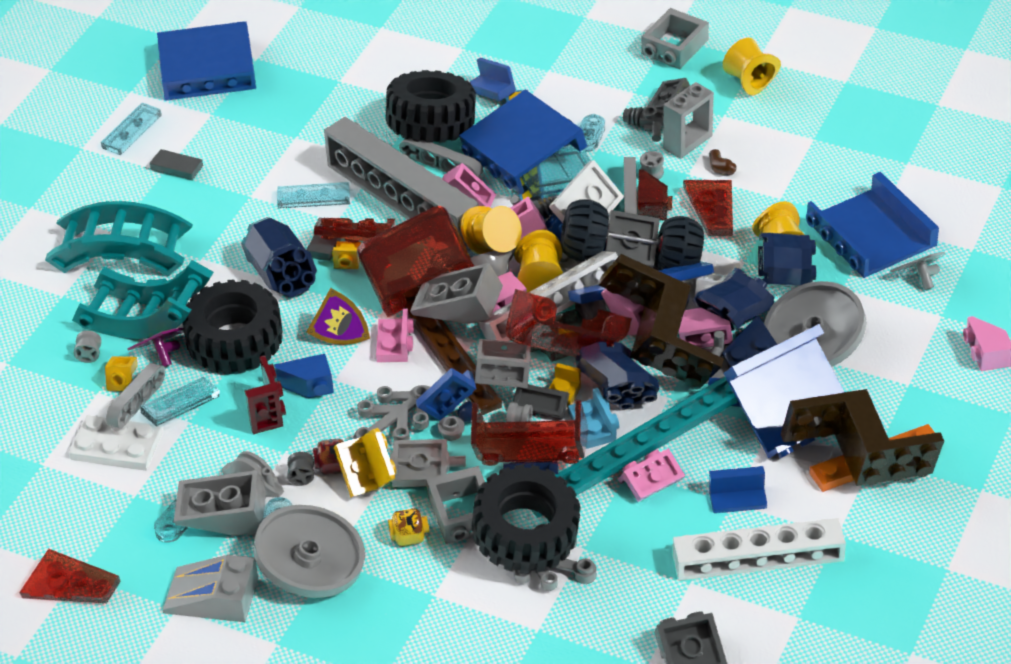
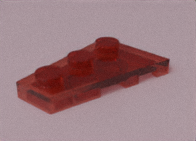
[683,180,733,237]
[314,217,395,246]
[19,548,121,604]

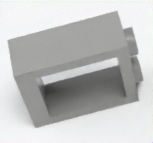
[641,8,709,69]
[663,82,714,159]
[475,339,531,388]
[426,466,485,544]

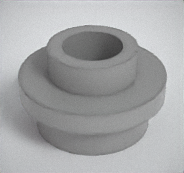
[438,416,465,441]

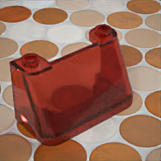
[357,206,475,318]
[505,289,632,357]

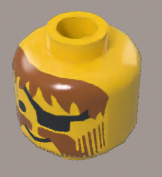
[388,508,429,547]

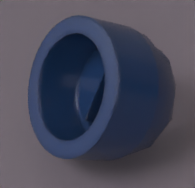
[457,400,480,423]

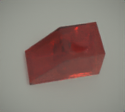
[638,170,672,221]

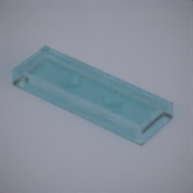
[101,102,162,156]
[277,182,350,209]
[141,377,220,427]

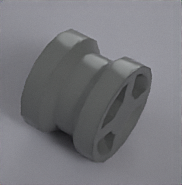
[287,451,314,486]

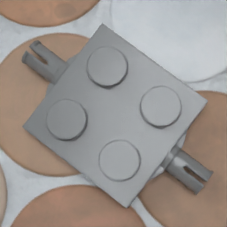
[389,439,466,487]

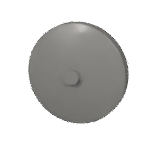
[764,281,867,367]
[253,505,365,598]

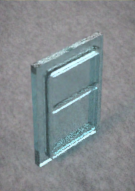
[521,146,591,197]

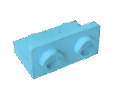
[568,387,620,449]

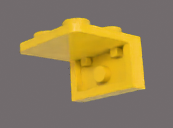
[334,428,396,498]

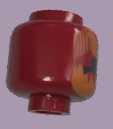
[313,438,344,475]

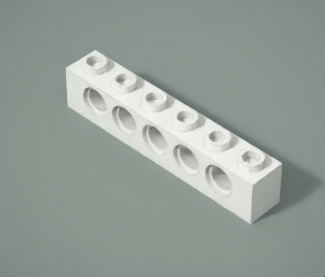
[478,251,618,341]
[673,518,846,581]

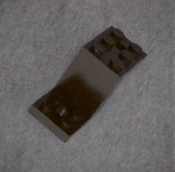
[598,254,724,389]
[781,389,945,486]

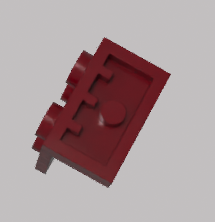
[245,355,286,434]

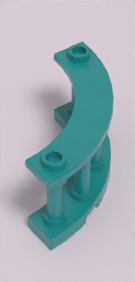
[45,201,193,277]
[72,260,214,339]

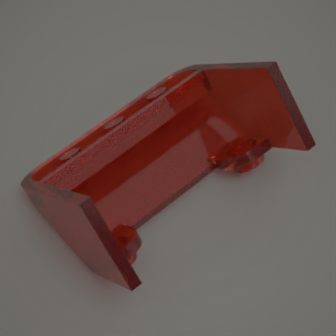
[471,400,588,466]

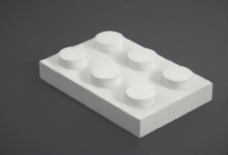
[549,160,624,223]
[69,415,163,471]

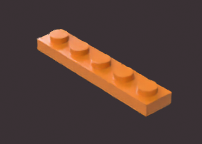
[809,424,935,492]

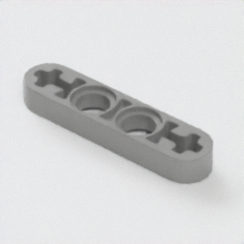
[399,138,483,178]
[624,157,637,214]
[106,363,165,428]

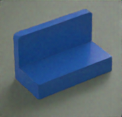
[470,57,516,101]
[709,466,768,513]

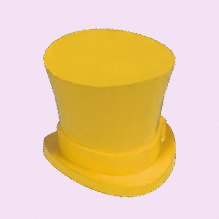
[723,37,781,96]
[752,201,805,242]
[461,206,522,255]
[514,230,563,293]

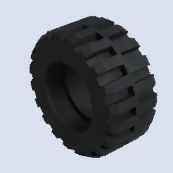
[385,70,476,143]
[183,279,283,374]
[472,465,580,574]

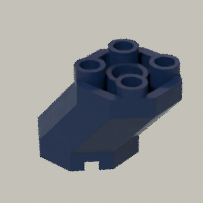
[241,217,317,298]
[758,233,816,287]
[693,268,775,331]
[575,342,659,410]

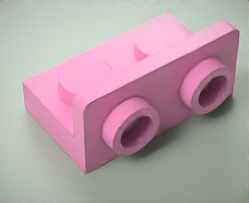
[376,309,414,362]
[618,448,685,502]

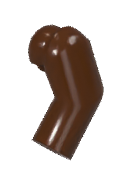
[709,149,737,175]

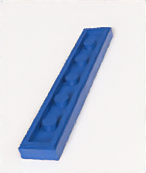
[568,261,714,304]

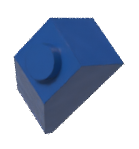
[274,354,334,398]

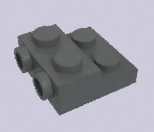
[654,611,727,664]

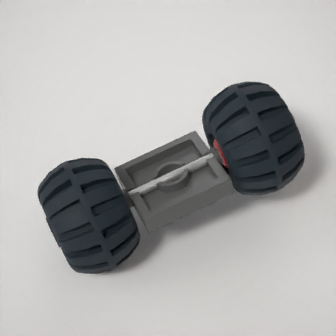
[560,199,704,270]

